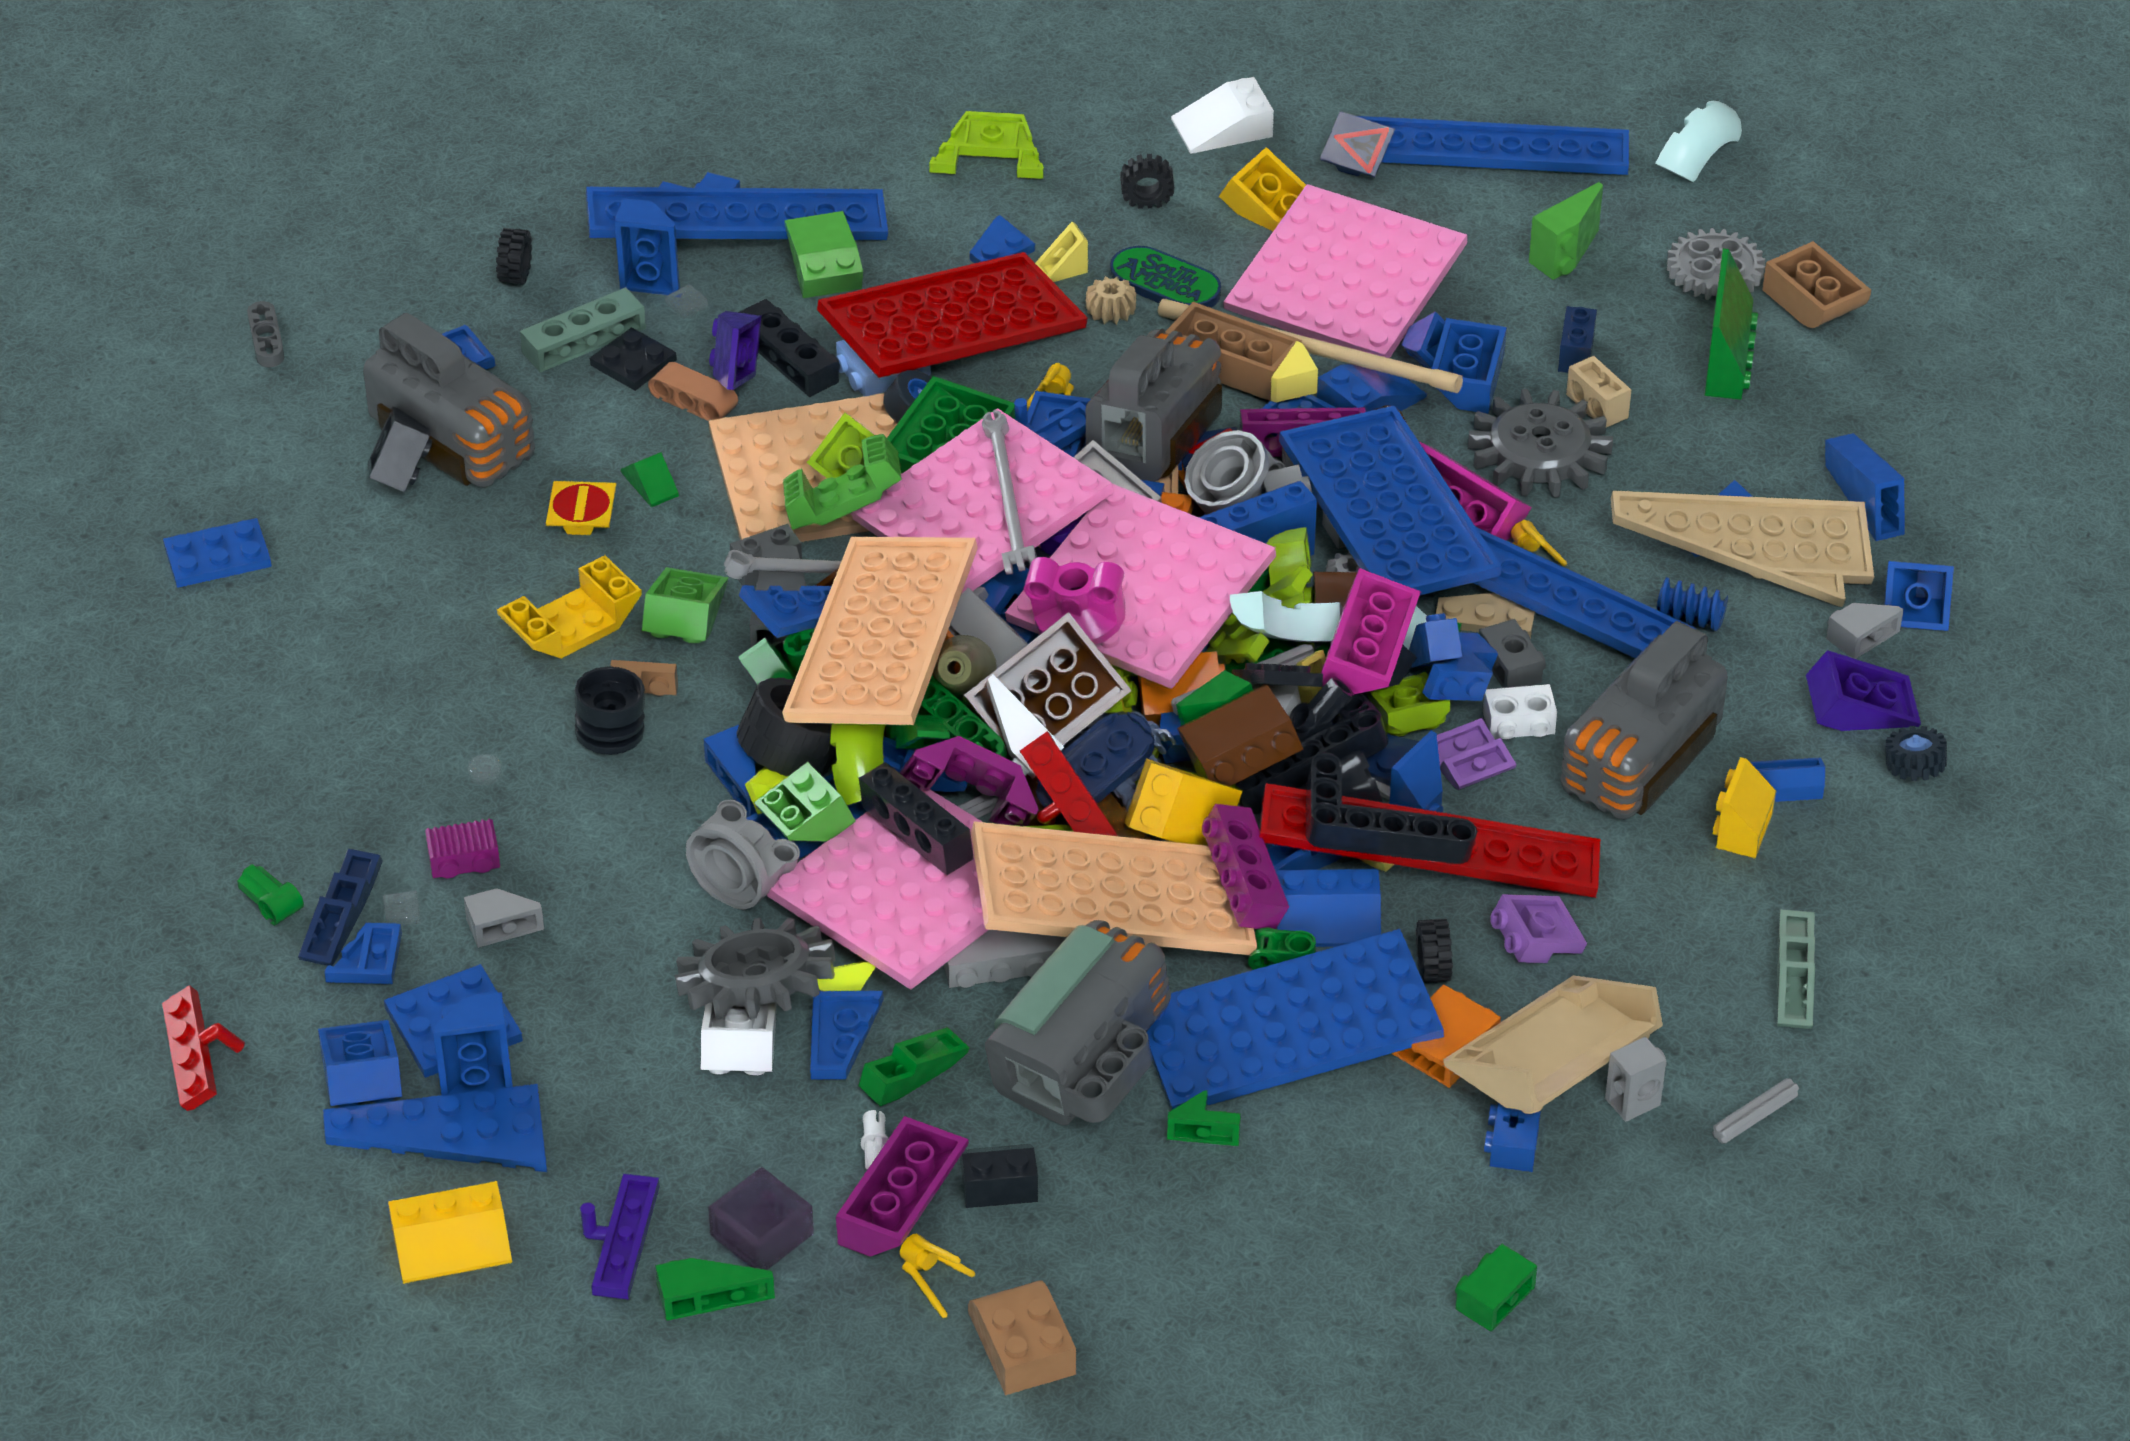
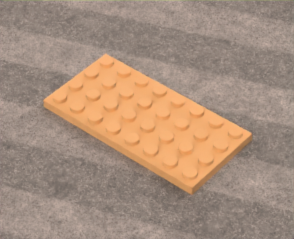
[782,537,978,725]
[971,821,1257,955]

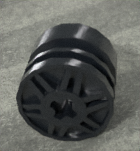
[575,666,645,755]

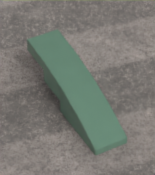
[1777,909,1815,1029]

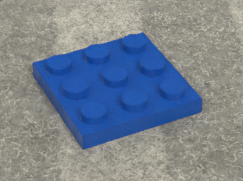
[384,964,523,1078]

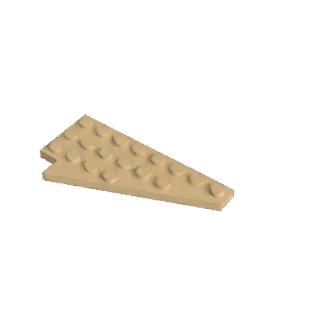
[1611,491,1874,607]

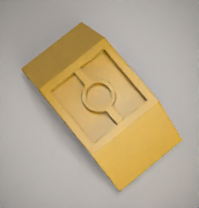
[497,555,642,659]

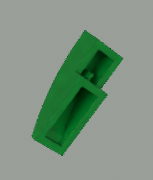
[886,714,950,750]
[858,1027,970,1106]

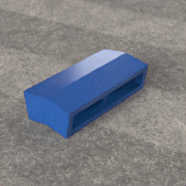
[1750,758,1826,802]

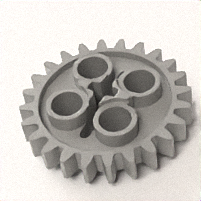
[1667,228,1765,300]

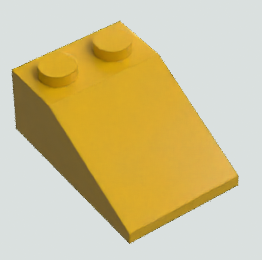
[1219,147,1306,231]
[1124,758,1242,846]

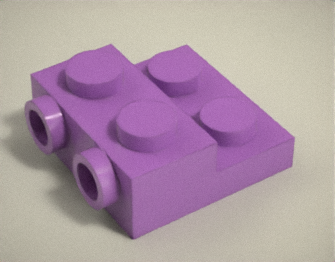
[1491,894,1587,963]

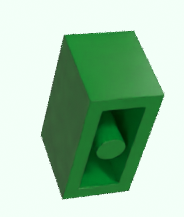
[1455,1244,1537,1332]

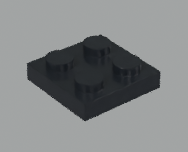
[590,327,677,391]
[1232,663,1323,687]

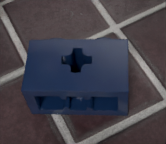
[1558,306,1597,373]

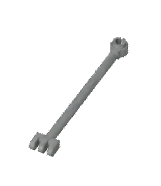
[982,410,1037,575]
[724,550,841,579]

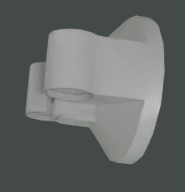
[1184,430,1285,515]
[686,800,800,910]

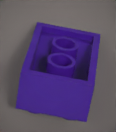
[709,311,761,390]
[1806,650,1921,731]

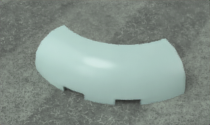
[1655,101,1742,182]
[1230,591,1343,643]

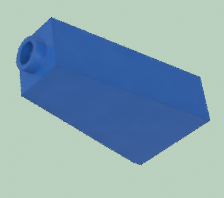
[1825,433,1905,541]

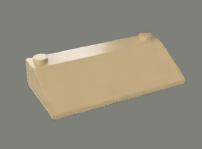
[1443,976,1663,1114]

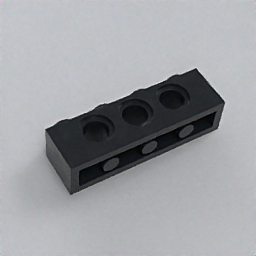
[738,299,840,397]
[859,762,974,875]

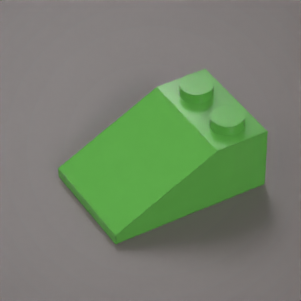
[1529,182,1603,280]
[784,211,863,298]
[642,567,729,643]

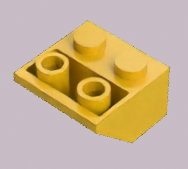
[1713,757,1776,858]

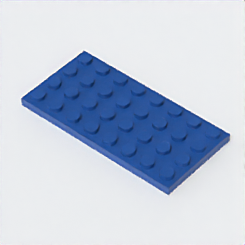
[1279,405,1502,595]
[1147,929,1444,1110]

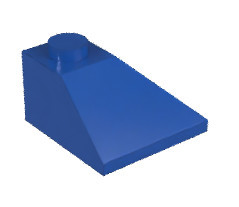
[1402,311,1445,369]
[1884,561,1954,631]
[1389,730,1443,813]

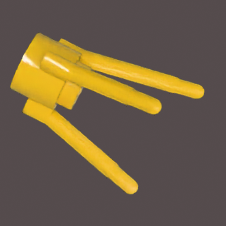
[1027,363,1074,411]
[1511,519,1567,567]
[900,1233,975,1318]

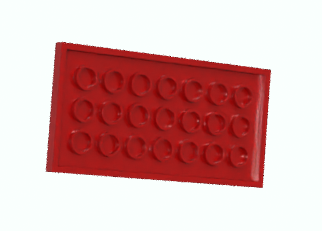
[817,252,1088,378]

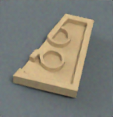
[1436,593,1535,639]

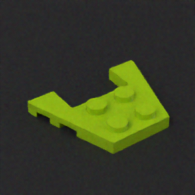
[929,111,1044,179]
[1206,565,1313,664]

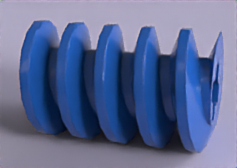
[1656,577,1728,631]

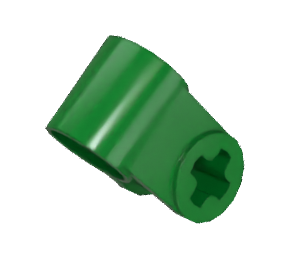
[1248,928,1316,970]

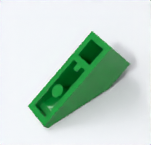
[655,1258,775,1321]

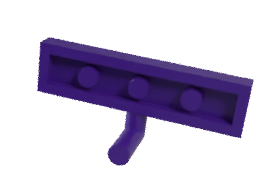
[580,1174,660,1300]

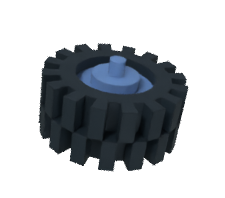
[1886,726,1947,781]

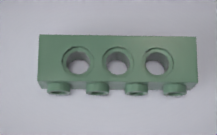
[520,287,646,372]

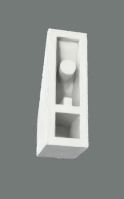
[986,675,1064,779]

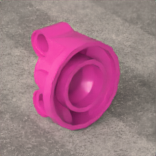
[1024,557,1125,645]

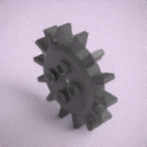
[1468,389,1613,497]
[675,918,836,1019]

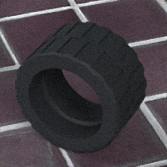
[736,678,836,777]

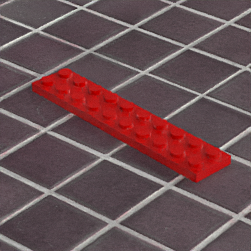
[1259,783,1601,898]

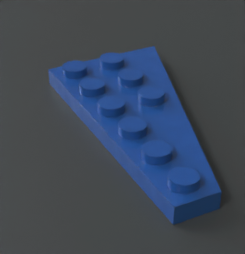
[323,1084,547,1172]

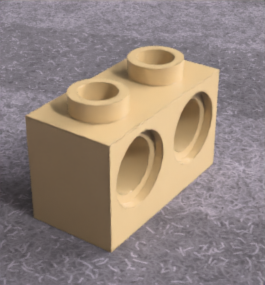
[1566,356,1631,428]

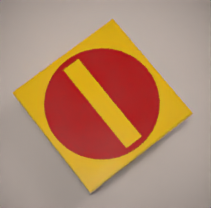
[546,481,616,535]

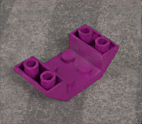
[900,736,1038,826]

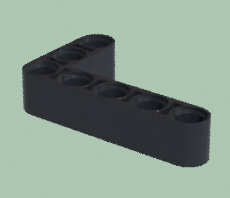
[1235,686,1389,814]
[1305,752,1478,864]

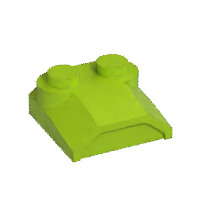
[806,412,874,478]
[1365,672,1450,737]

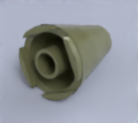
[932,635,997,701]

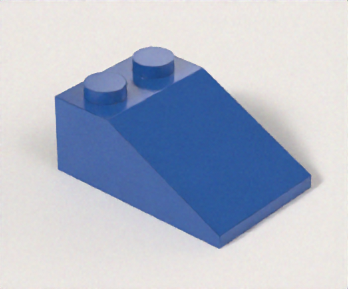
[1317,364,1427,412]
[318,1020,402,1107]

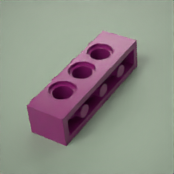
[1240,408,1366,458]
[1202,804,1289,929]

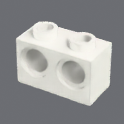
[1483,684,1557,739]

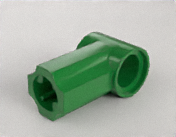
[237,864,304,926]

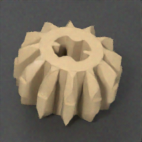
[1086,276,1136,325]

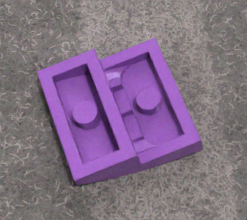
[1437,718,1517,790]

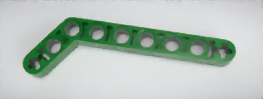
[783,628,1010,760]

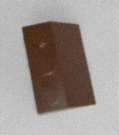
[1177,684,1303,786]

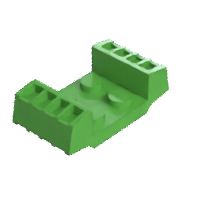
[783,434,902,530]

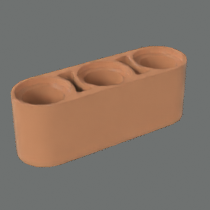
[648,362,739,421]

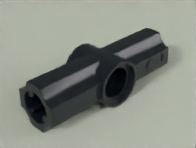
[1289,676,1355,742]

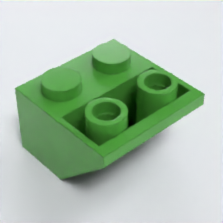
[754,762,856,841]

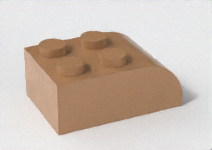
[1763,241,1871,328]
[968,1280,1076,1395]

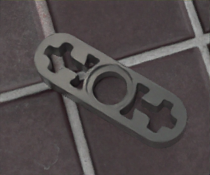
[247,301,284,367]

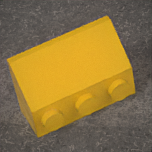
[388,1181,512,1284]

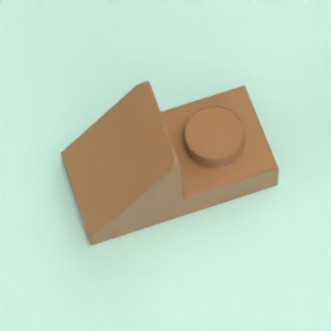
[610,660,678,696]

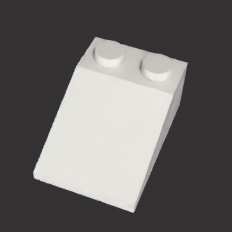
[1171,77,1274,154]
[701,1001,777,1075]

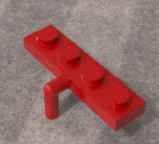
[1019,731,1120,837]
[162,985,245,1111]

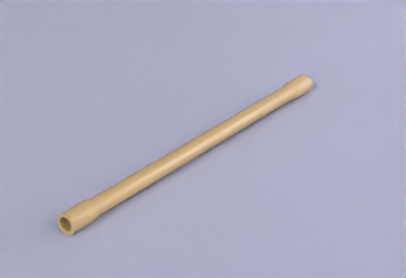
[1158,299,1463,393]

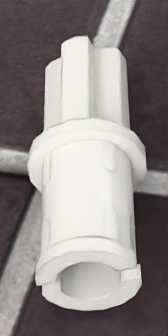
[860,1110,888,1169]

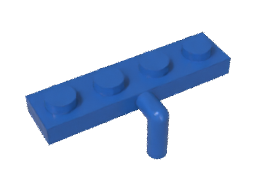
[1014,398,1086,449]

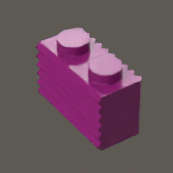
[425,818,500,878]

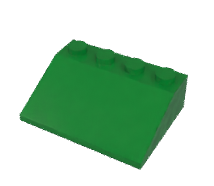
[1705,248,1758,400]
[887,376,1015,473]

